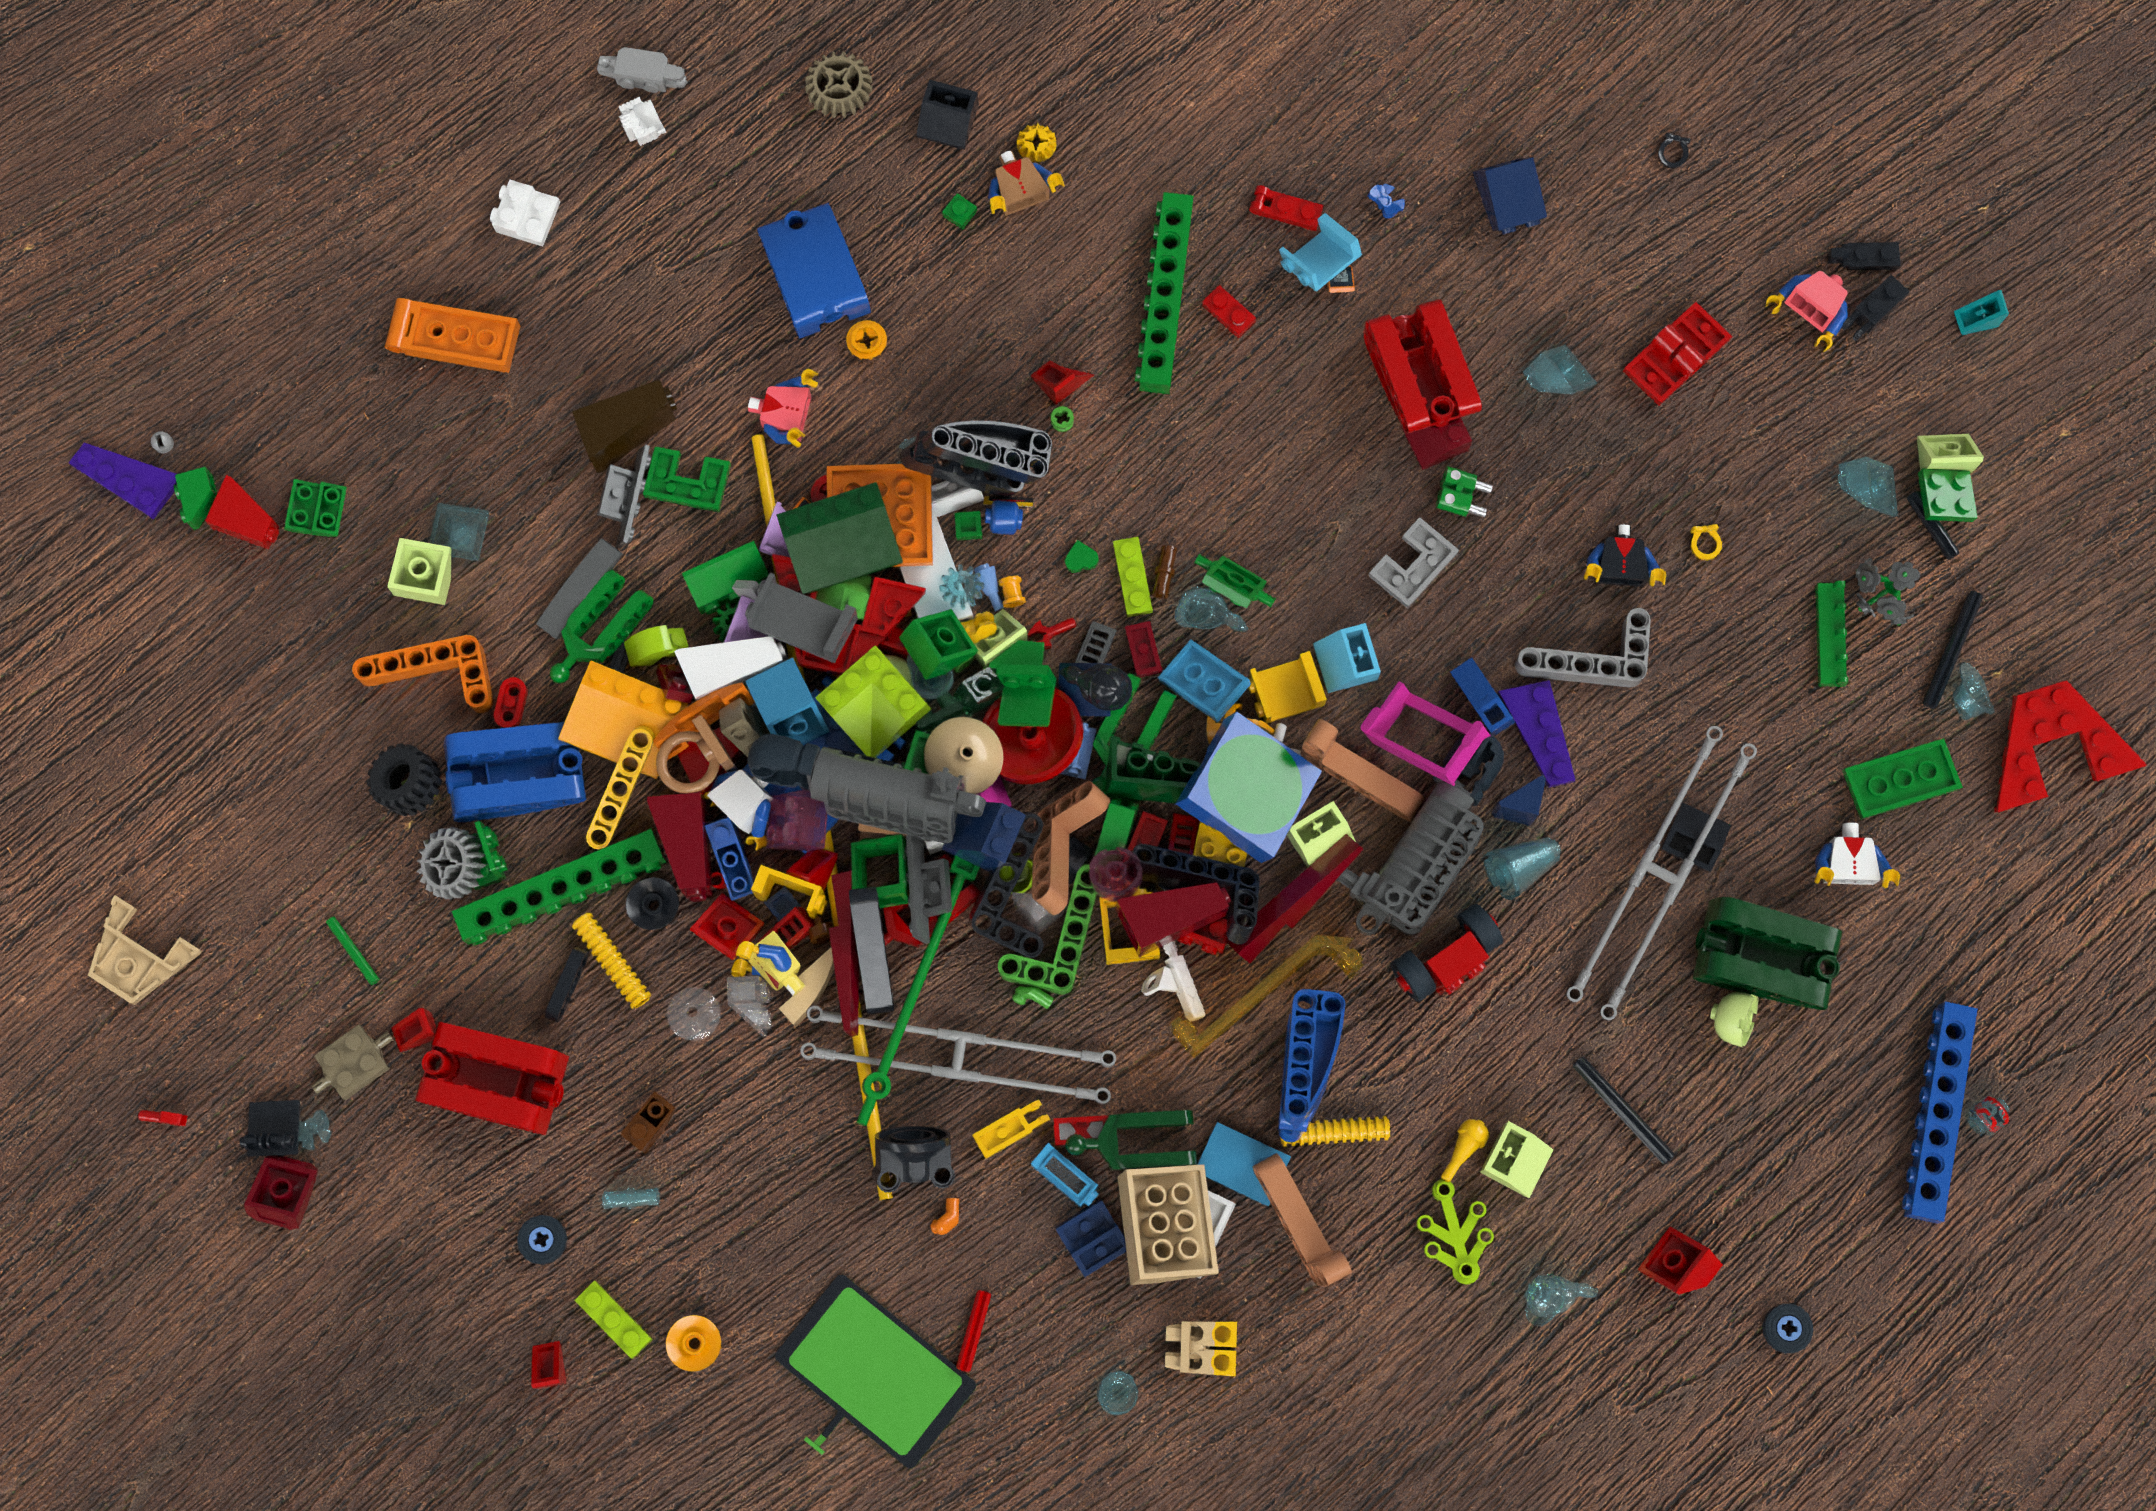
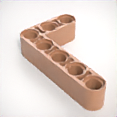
[1300,719,1425,821]
[1032,781,1110,915]
[1252,1153,1352,1287]

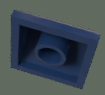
[1491,775,1546,826]

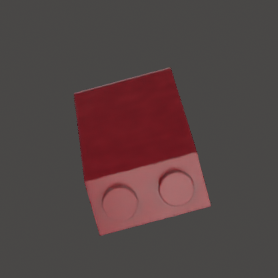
[647,792,713,902]
[1115,882,1231,957]

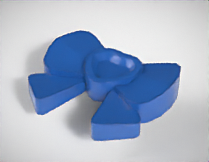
[1367,184,1405,218]

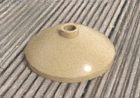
[924,717,1003,794]

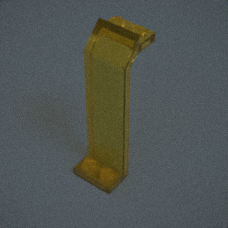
[1170,935,1364,1058]

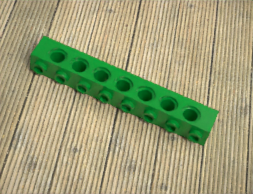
[1135,192,1194,394]
[452,829,667,946]

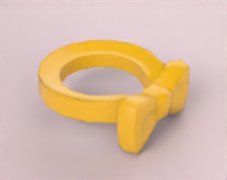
[1690,524,1722,560]

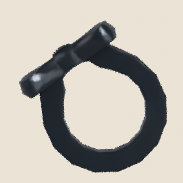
[1658,133,1690,168]

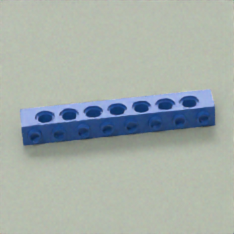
[1902,1001,1978,1224]

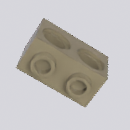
[719,698,770,757]

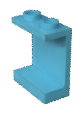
[1279,213,1362,291]

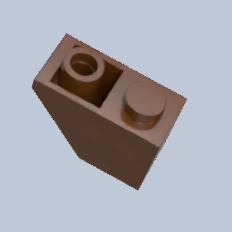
[620,1091,676,1154]

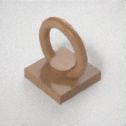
[656,715,738,794]

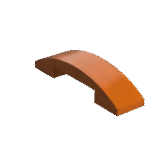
[653,682,755,761]

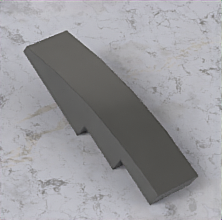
[536,539,623,639]

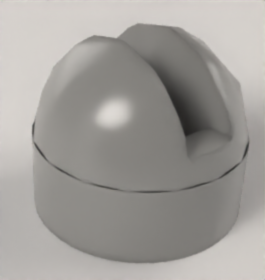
[151,431,174,454]

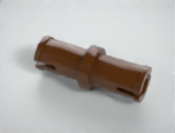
[1152,545,1178,599]

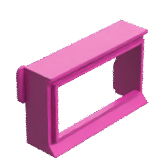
[1361,681,1491,786]

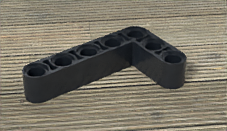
[968,811,1043,957]
[1127,844,1260,944]

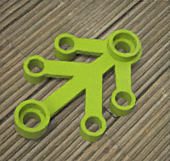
[1416,1179,1494,1284]

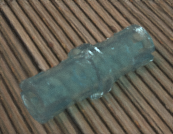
[602,1187,660,1209]

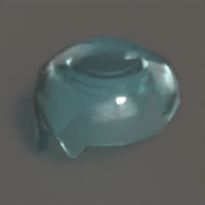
[1096,1371,1139,1416]

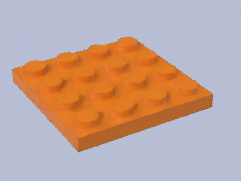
[827,464,933,567]

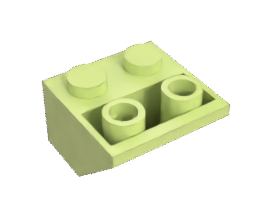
[1287,801,1356,868]
[1480,1121,1553,1198]

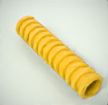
[572,913,651,1009]
[1280,1116,1390,1147]

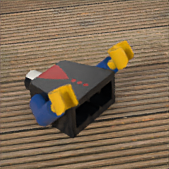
[1583,525,1666,587]

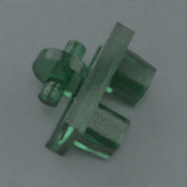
[916,692,963,733]

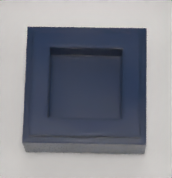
[764,886,801,921]

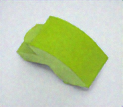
[624,625,689,667]

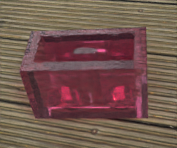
[766,790,827,851]

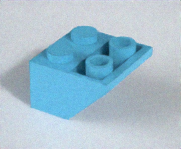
[1313,623,1381,693]

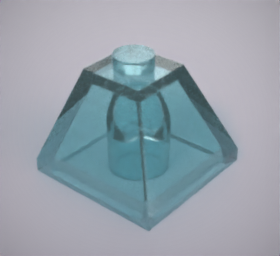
[1523,345,1597,395]
[1838,457,1898,517]
[429,503,489,561]

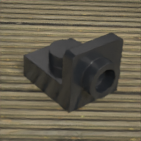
[1068,836,1094,884]

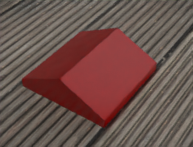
[690,893,765,960]

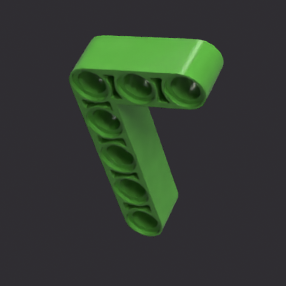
[998,865,1100,995]

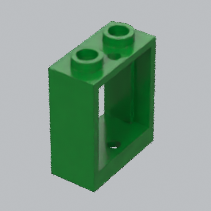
[851,834,910,908]

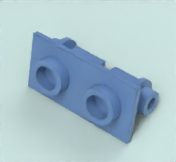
[1060,722,1096,779]

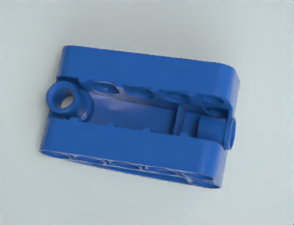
[757,203,871,339]
[443,722,586,822]
[1278,989,1345,1142]

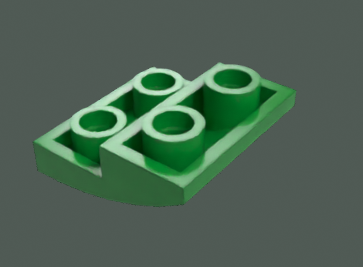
[284,479,347,537]

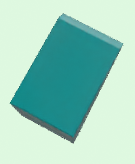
[1954,290,2009,335]

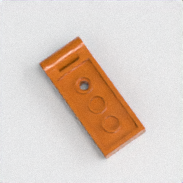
[385,298,520,373]

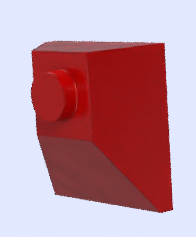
[1638,1226,1723,1295]

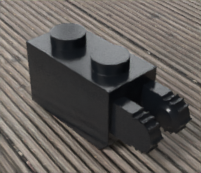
[1841,275,1910,342]

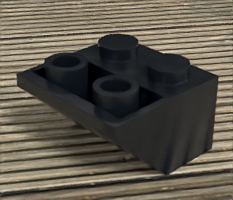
[916,80,979,150]
[1660,802,1731,873]

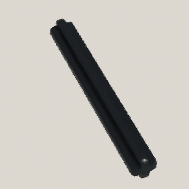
[1923,591,1983,709]
[1573,1056,1675,1164]

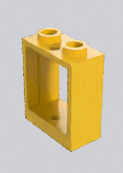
[1099,889,1160,965]

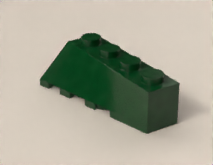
[1106,735,1202,803]

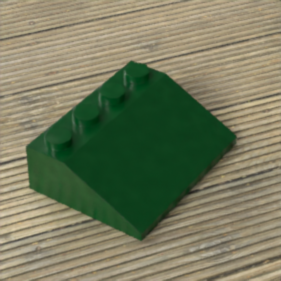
[776,482,903,595]

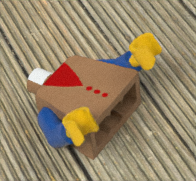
[988,151,1065,216]

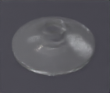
[667,987,721,1041]

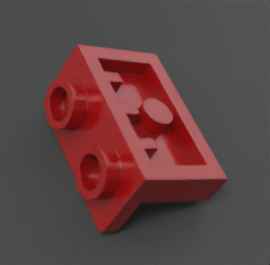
[1177,918,1228,955]

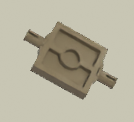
[311,1024,394,1100]

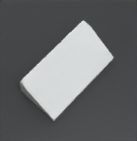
[932,481,984,517]

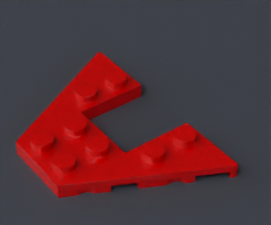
[772,554,926,676]
[1994,680,2147,812]

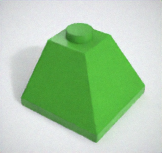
[816,575,871,625]

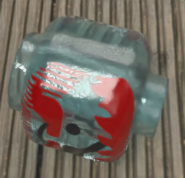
[1967,1096,2010,1136]

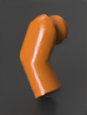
[931,1198,959,1235]

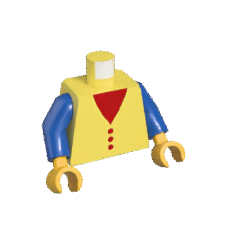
[731,931,805,996]

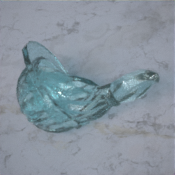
[1174,586,1248,631]
[1524,1274,1598,1326]

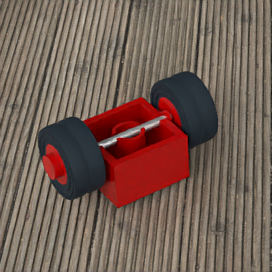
[1390,904,1503,1002]

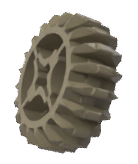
[805,51,873,119]

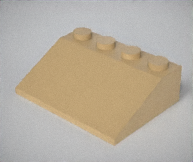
[1117,1164,1219,1285]

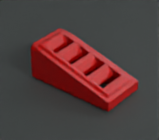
[1168,813,1199,855]
[757,907,814,950]

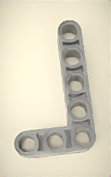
[1515,608,1651,687]

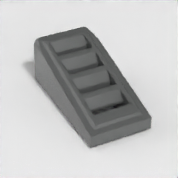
[1075,621,1117,663]

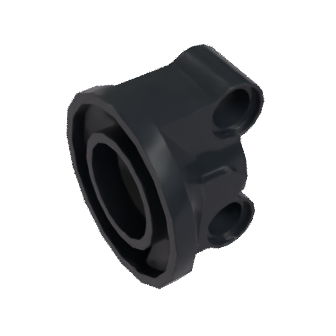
[872,1126,955,1193]

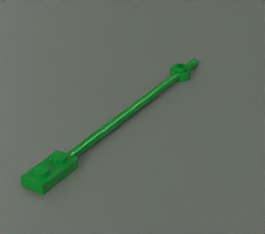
[856,855,979,1126]

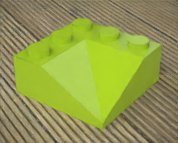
[815,645,931,758]

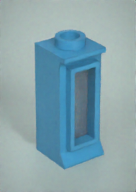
[1031,1143,1099,1208]

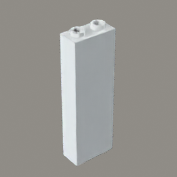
[899,506,973,622]

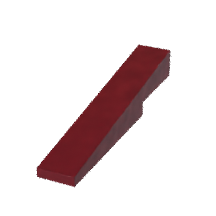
[1225,834,1363,963]
[829,870,859,1037]

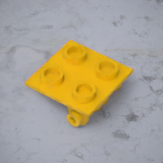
[1193,821,1247,867]

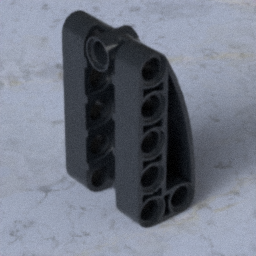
[900,421,1052,498]

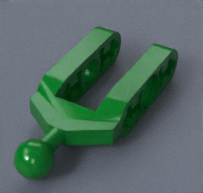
[550,570,653,684]
[1092,673,1177,794]

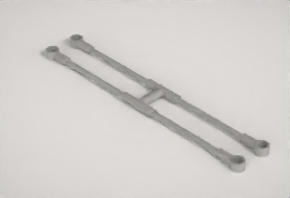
[1567,726,1757,1020]
[800,1006,1116,1105]

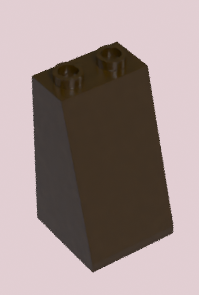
[572,379,677,474]

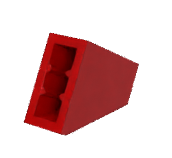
[205,475,279,549]
[677,728,744,797]

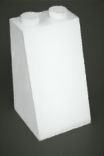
[674,636,788,701]

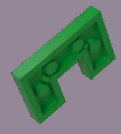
[643,446,731,512]

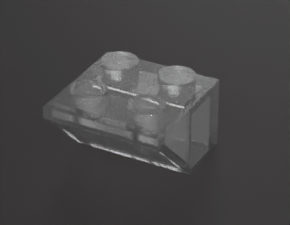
[727,975,772,1037]

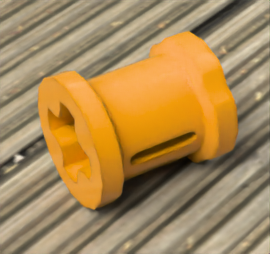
[998,576,1026,608]

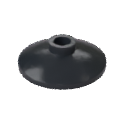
[626,877,679,930]

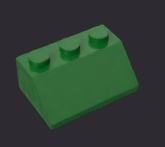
[682,541,769,615]

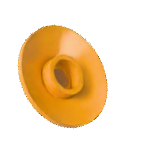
[666,1315,721,1372]

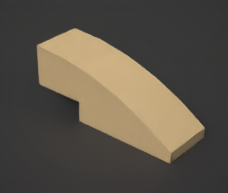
[779,948,834,1028]

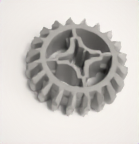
[416,827,486,899]

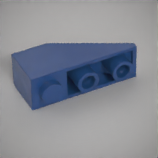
[1450,658,1515,736]
[705,816,754,901]

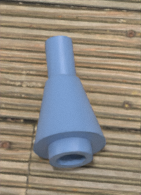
[971,563,1004,612]

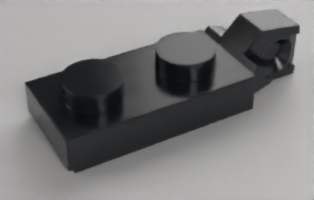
[1827,242,1901,270]

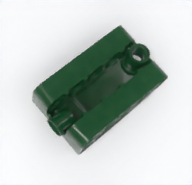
[1693,897,1843,1010]

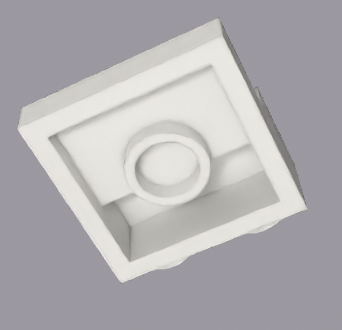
[490,180,560,246]

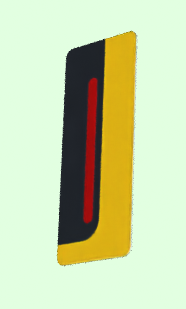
[983,496,1034,507]

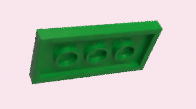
[1842,738,1963,820]

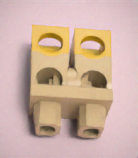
[1165,1321,1237,1377]

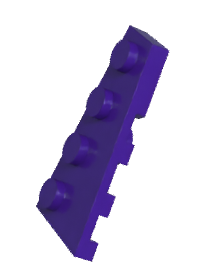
[69,443,177,520]
[1497,680,1575,788]

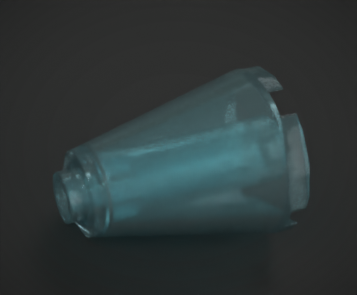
[1484,837,1561,900]

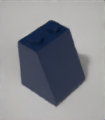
[1473,157,1547,234]
[941,802,1026,872]

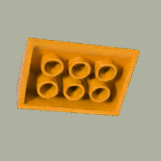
[558,661,689,779]

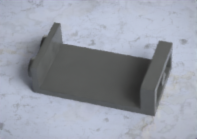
[745,573,858,663]

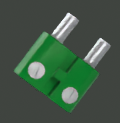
[1435,466,1493,517]

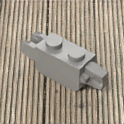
[597,47,687,93]

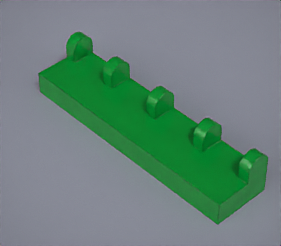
[1815,581,1849,687]

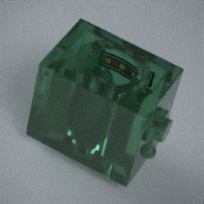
[953,667,1005,717]

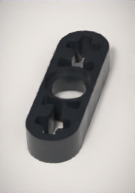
[545,946,589,1023]

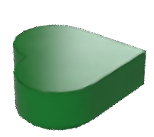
[1065,540,1099,573]

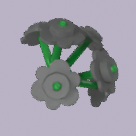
[1856,558,1920,626]

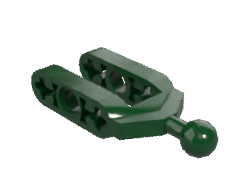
[1065,1110,1197,1170]

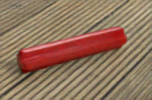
[956,1290,991,1372]

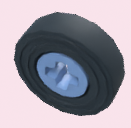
[517,1215,567,1265]
[1762,1303,1814,1354]

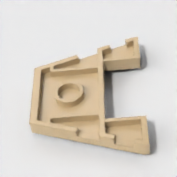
[88,895,202,1005]

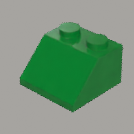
[899,609,978,680]

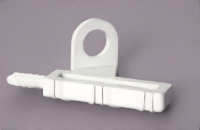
[1141,941,1205,1022]

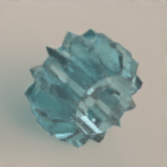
[939,564,984,610]

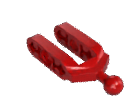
[884,853,981,948]

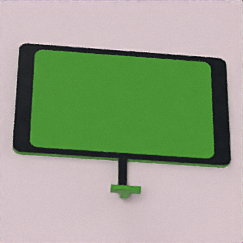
[775,1275,976,1468]

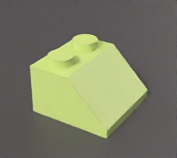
[387,538,451,605]

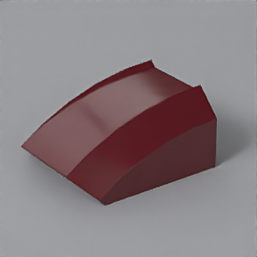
[244,1156,318,1230]

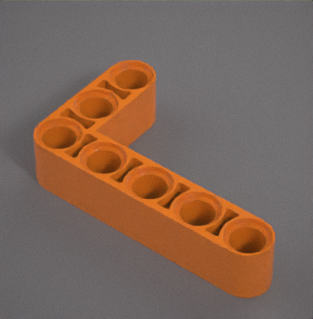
[352,635,493,713]

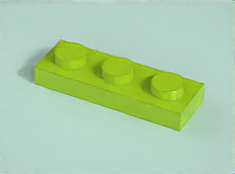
[1113,537,1153,617]
[574,1281,653,1359]

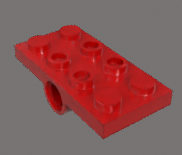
[1623,302,1733,406]

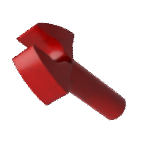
[1028,618,1076,649]
[138,1110,188,1126]

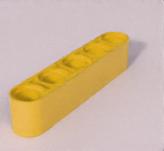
[586,726,655,850]

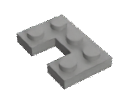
[1368,517,1459,609]

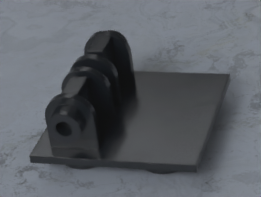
[240,1100,300,1157]

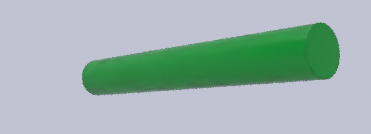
[326,916,380,986]

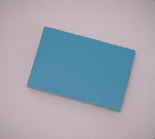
[1157,639,1251,723]
[1197,1122,1291,1207]

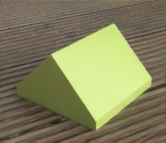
[1917,434,1984,473]
[974,609,1028,671]

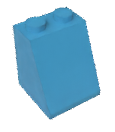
[745,657,830,745]

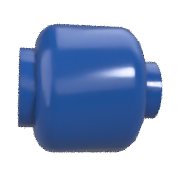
[984,500,1023,535]

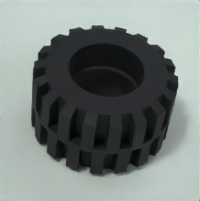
[367,743,442,816]

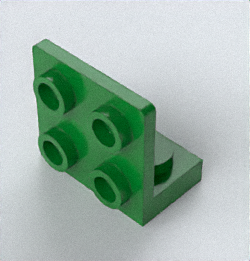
[996,664,1056,727]
[472,821,508,890]

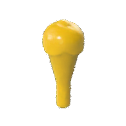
[1441,1119,1489,1182]

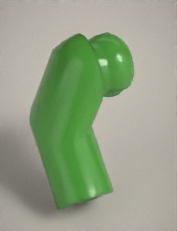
[1012,986,1054,1009]

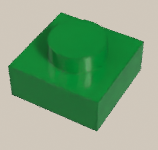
[942,193,978,230]
[954,511,982,541]

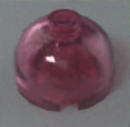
[1089,847,1143,902]

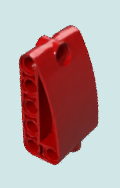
[1363,299,1482,434]
[415,1022,569,1136]

